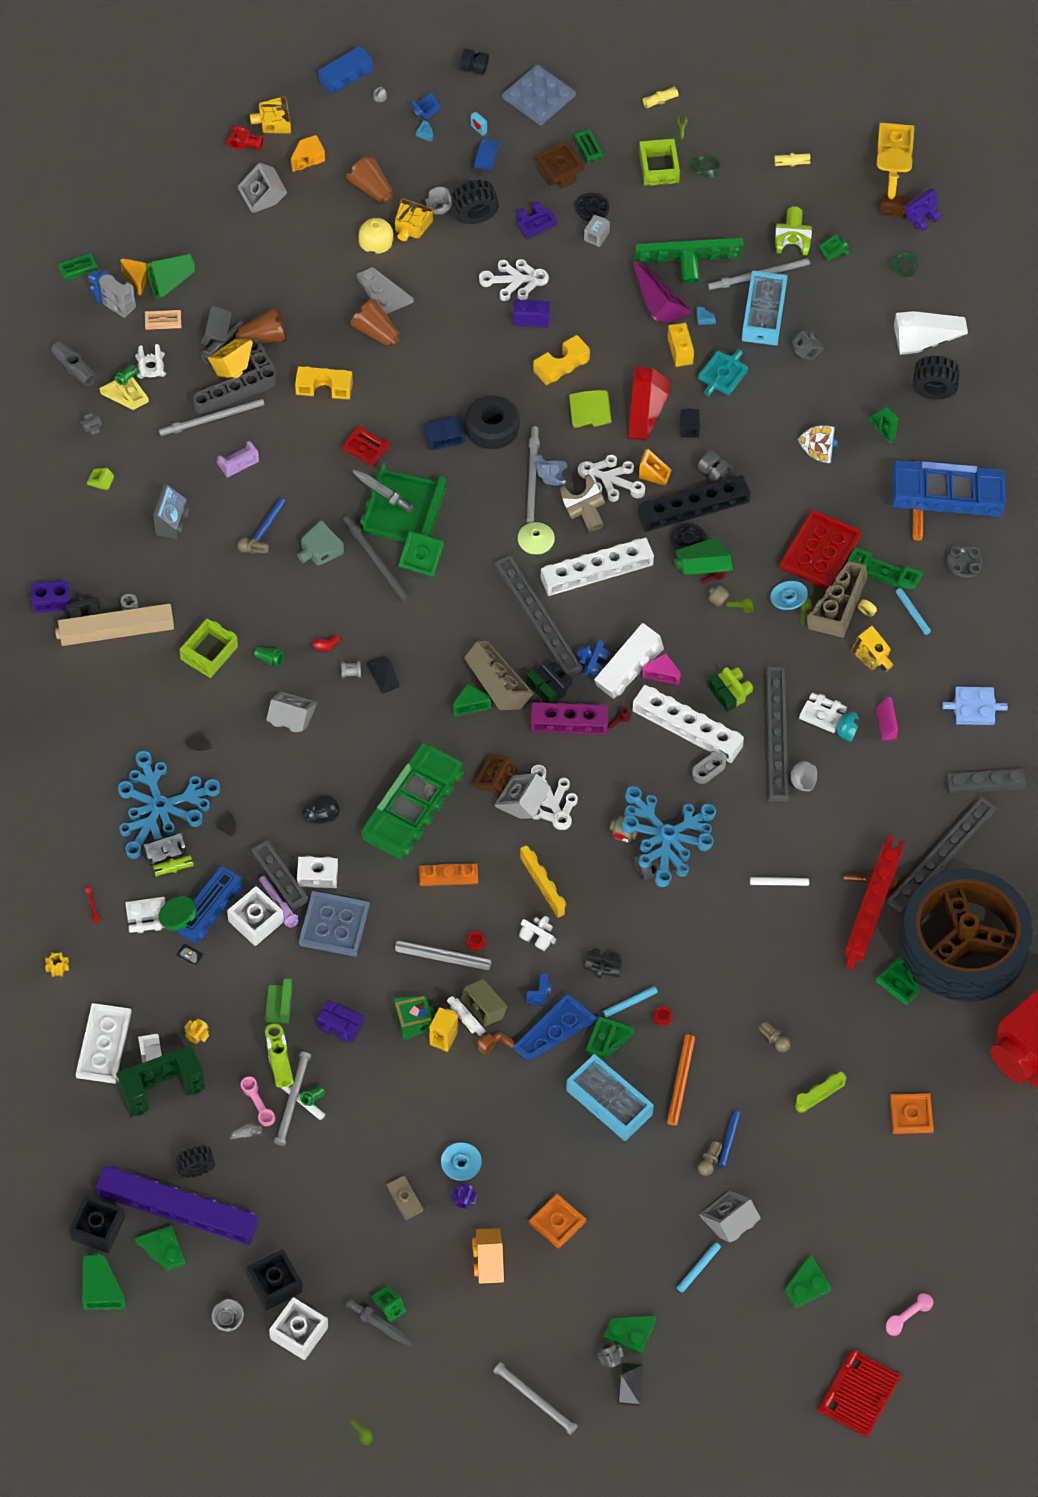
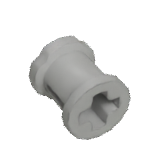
[341,661,361,679]

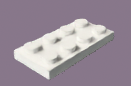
[76,1003,132,1084]

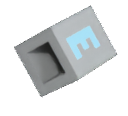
[584,215,610,247]

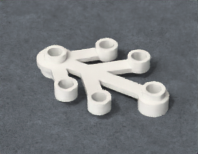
[479,259,549,301]
[578,455,645,502]
[531,765,578,830]

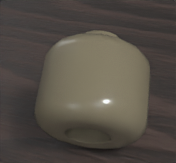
[708,585,729,607]

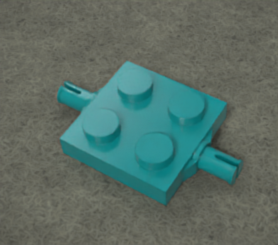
[698,349,749,396]

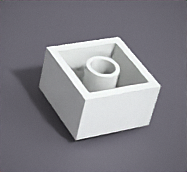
[227,886,284,946]
[269,1297,328,1361]

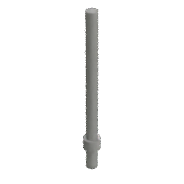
[707,258,810,290]
[158,399,264,436]
[527,426,540,523]

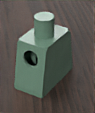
[297,520,344,565]

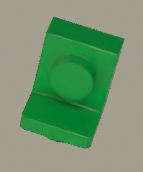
[819,234,850,262]
[371,1285,406,1322]

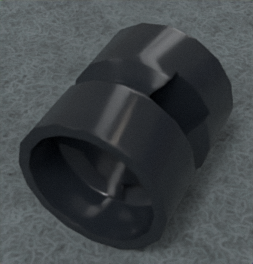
[459,48,489,76]

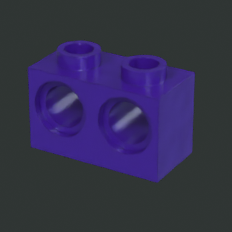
[31,580,71,613]

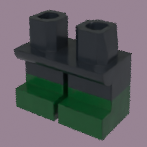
[526,662,572,703]

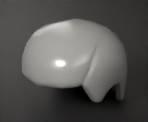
[425,187,452,215]
[791,761,817,792]
[211,1299,244,1332]

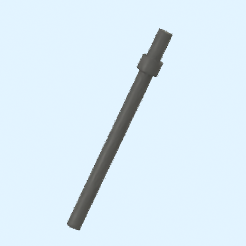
[343,515,408,601]

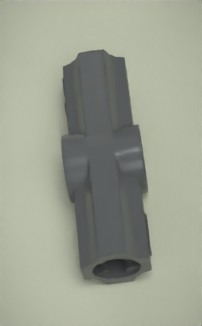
[50,341,97,386]

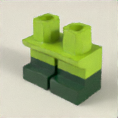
[707,667,753,712]

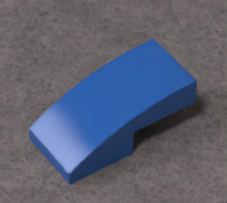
[474,138,500,171]

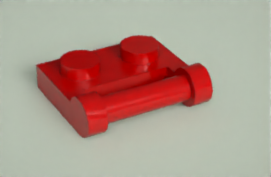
[342,425,391,467]

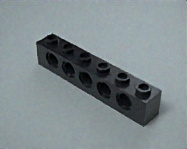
[638,475,751,532]

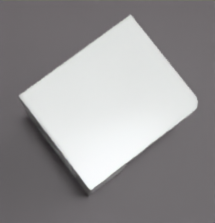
[138,1034,162,1063]

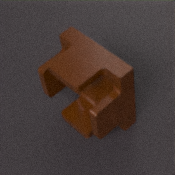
[536,141,584,189]

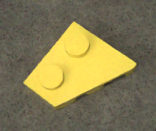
[99,377,149,410]

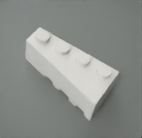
[594,623,664,699]

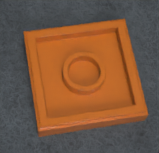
[890,1093,934,1134]
[529,1193,587,1249]

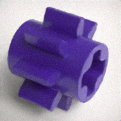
[451,1183,477,1209]

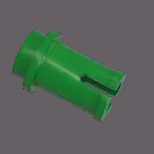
[115,364,138,386]
[300,1085,325,1106]

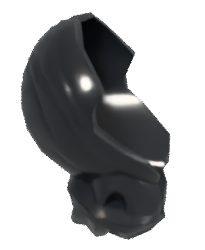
[302,795,340,824]

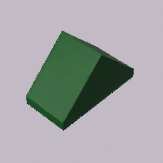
[453,684,491,717]

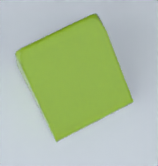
[87,468,114,490]

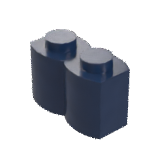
[424,417,465,450]

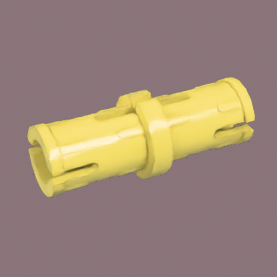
[643,86,678,109]
[774,153,810,167]

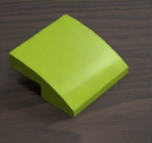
[569,390,611,428]

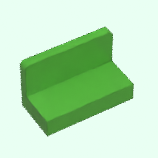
[265,979,292,1023]

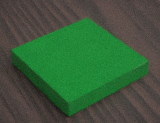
[398,530,445,577]

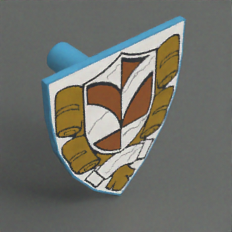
[798,425,837,463]

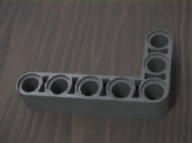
[193,338,277,415]

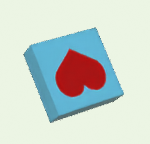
[471,112,487,136]

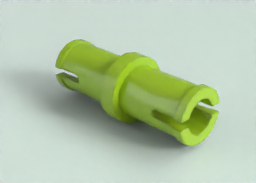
[153,855,194,877]

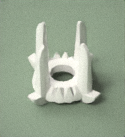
[135,344,167,379]

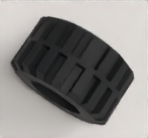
[451,179,499,224]
[913,355,960,400]

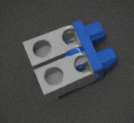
[88,270,136,318]

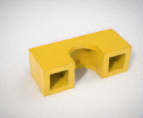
[533,335,590,386]
[295,366,353,399]

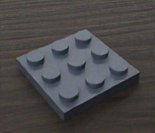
[502,64,576,126]
[299,891,370,957]

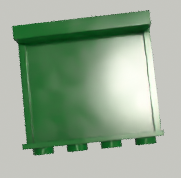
[361,463,447,542]

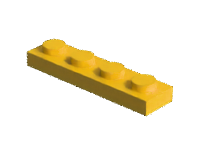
[520,845,566,918]

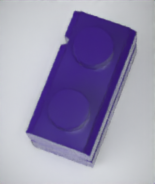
[513,299,550,327]
[317,1000,364,1042]

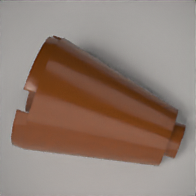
[346,155,393,204]
[350,298,400,347]
[236,306,288,344]

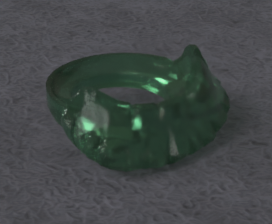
[692,155,720,179]
[891,251,918,278]

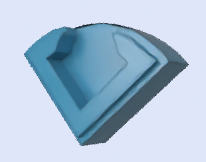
[416,120,433,142]
[696,307,716,325]

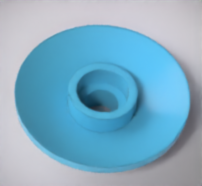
[770,581,808,610]
[441,1143,482,1181]

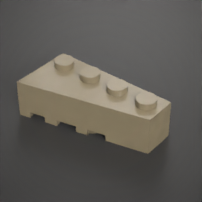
[807,561,867,638]
[464,641,533,710]

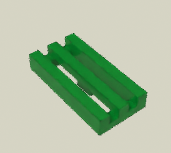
[574,129,603,163]
[58,253,98,281]

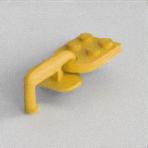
[877,123,914,199]

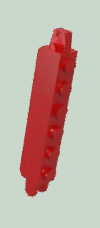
[845,835,905,971]

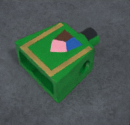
[394,996,441,1040]

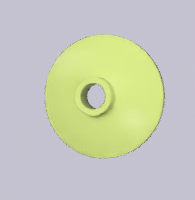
[518,522,555,555]

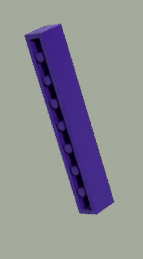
[95,1166,258,1245]

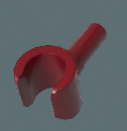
[701,571,727,584]
[608,706,632,729]

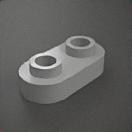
[692,753,726,784]

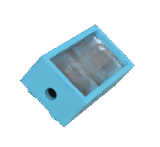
[742,271,788,346]
[566,1054,654,1141]

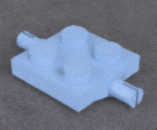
[942,687,1008,725]

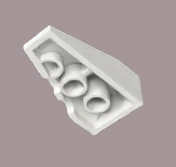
[894,311,968,355]

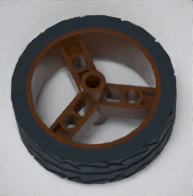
[900,869,1033,1002]

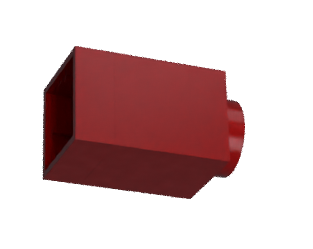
[991,989,1038,1089]

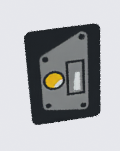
[176,944,203,966]

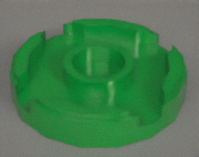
[158,896,197,931]

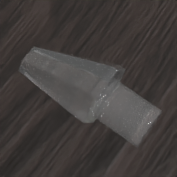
[230,1123,262,1139]

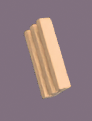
[145,310,182,330]

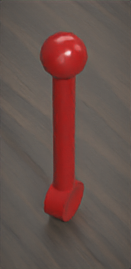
[85,886,100,923]

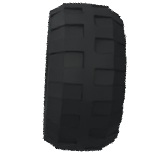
[465,395,520,449]

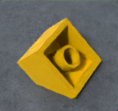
[208,339,253,378]

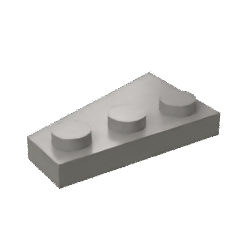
[357,267,413,314]

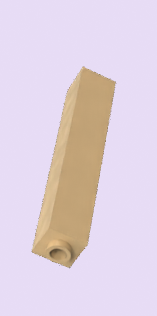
[55,604,174,646]

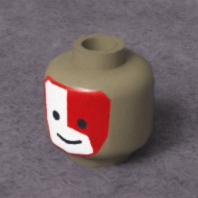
[610,815,638,843]

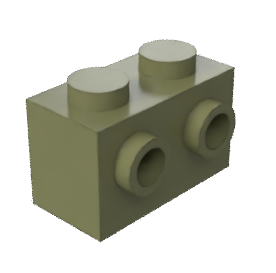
[461,979,507,1027]

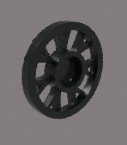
[576,193,609,221]
[671,523,706,550]

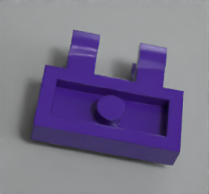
[904,188,941,231]
[516,201,557,239]

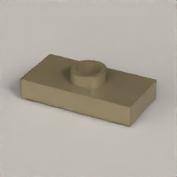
[386,1176,423,1220]

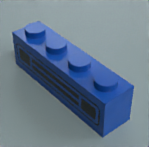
[176,866,242,944]

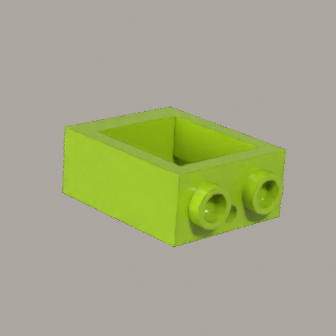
[639,139,680,186]
[179,618,238,678]

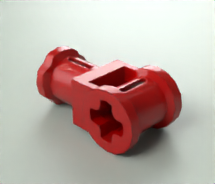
[227,125,264,151]

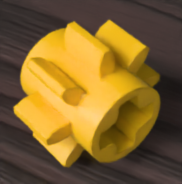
[45,952,69,977]
[184,1019,209,1044]

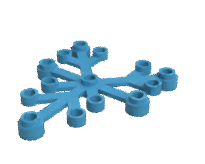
[118,751,220,859]
[622,786,716,887]

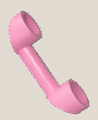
[241,1076,276,1126]
[885,1293,933,1336]

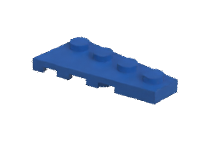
[514,993,597,1062]

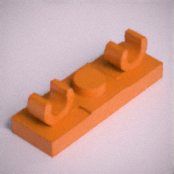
[419,864,478,886]

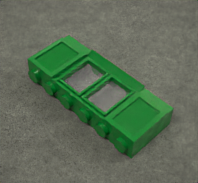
[362,743,464,861]

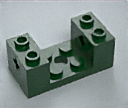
[116,1044,206,1118]

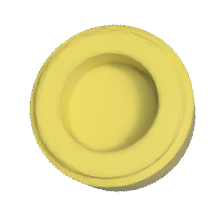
[858,599,877,617]

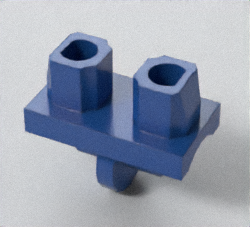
[577,640,611,677]

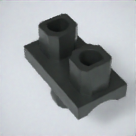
[65,593,101,619]
[584,948,622,979]

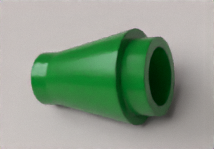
[254,647,284,667]

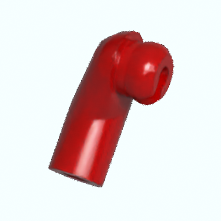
[312,634,341,652]

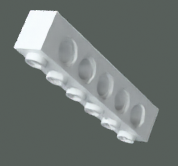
[540,538,654,596]
[633,685,744,763]

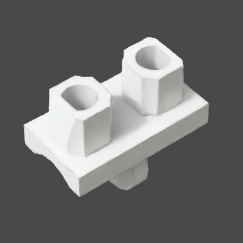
[519,916,557,951]

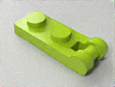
[795,1071,846,1113]

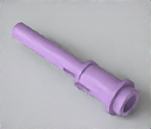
[259,876,298,928]

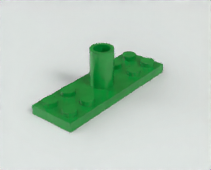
[634,238,744,284]

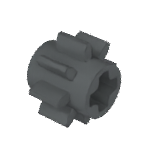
[79,412,102,435]
[597,1341,624,1367]

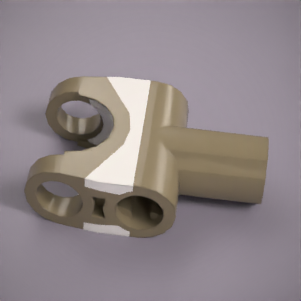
[560,474,606,532]

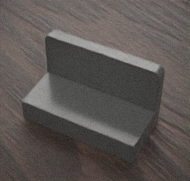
[200,306,232,346]

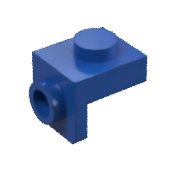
[411,93,442,120]
[526,973,552,1005]

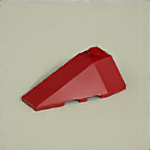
[628,367,670,440]

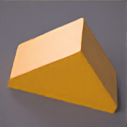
[120,258,148,295]
[639,449,672,485]

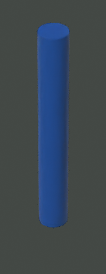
[252,498,286,542]
[718,1110,741,1168]

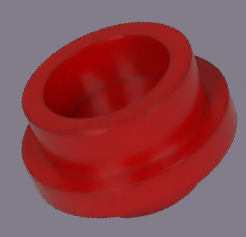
[466,931,486,951]
[653,1007,673,1026]

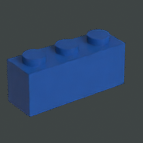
[318,46,373,94]

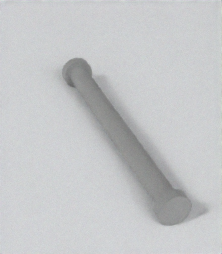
[274,1052,311,1146]
[493,1362,578,1435]

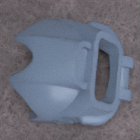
[533,454,568,486]

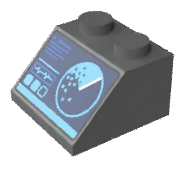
[154,485,190,539]

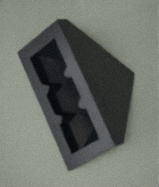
[367,656,399,694]
[619,1363,643,1406]

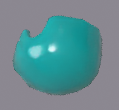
[836,711,859,742]

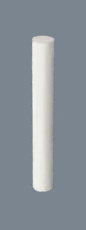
[750,877,809,886]
[275,1083,325,1120]

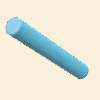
[895,588,931,635]
[602,986,658,1018]
[677,1242,721,1293]

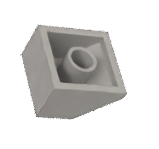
[237,163,288,213]
[266,691,317,732]
[494,773,551,819]
[699,1190,761,1242]

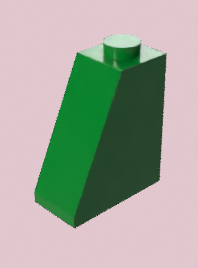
[145,254,195,300]
[674,537,733,575]
[82,1253,126,1310]

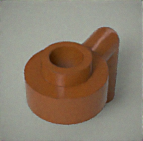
[477,1031,517,1055]

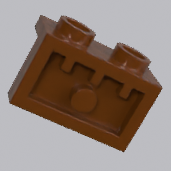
[879,194,915,219]
[474,754,516,798]

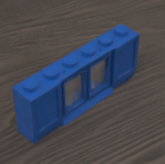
[891,460,1006,517]

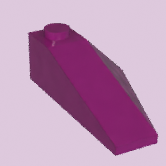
[633,261,692,323]

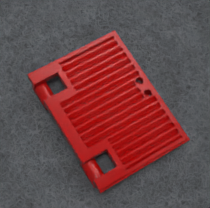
[818,1349,902,1438]

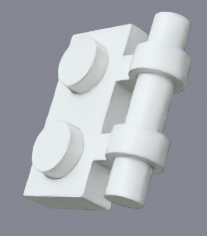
[799,692,847,733]
[125,897,165,934]
[447,996,486,1036]

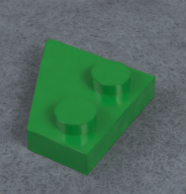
[868,407,898,443]
[876,956,920,1006]
[586,1016,635,1060]
[134,1225,185,1271]
[785,1255,831,1308]
[603,1316,657,1354]

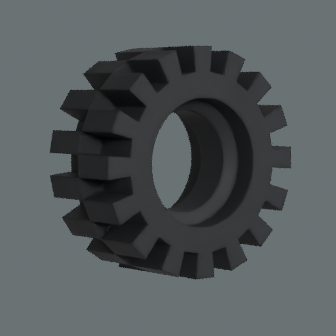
[176,1145,215,1178]

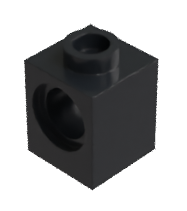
[680,408,700,438]

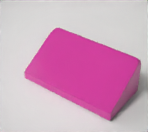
[876,697,898,740]

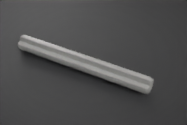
[395,940,491,970]

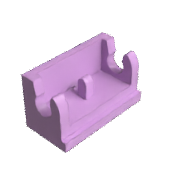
[217,441,259,477]

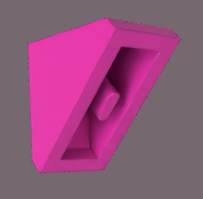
[642,653,681,685]

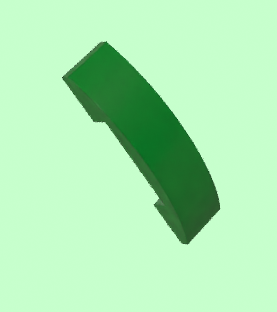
[847,547,923,589]

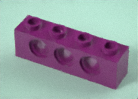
[531,702,608,735]

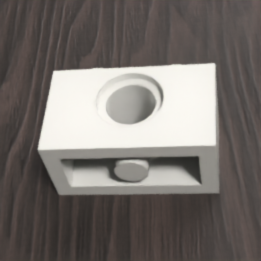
[297,856,338,888]

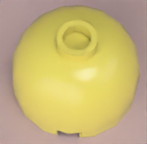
[358,218,394,254]

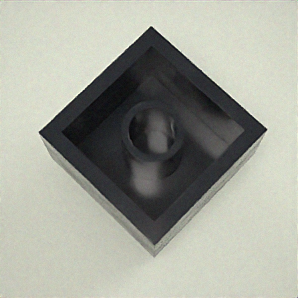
[69,1195,125,1254]
[246,1249,303,1310]

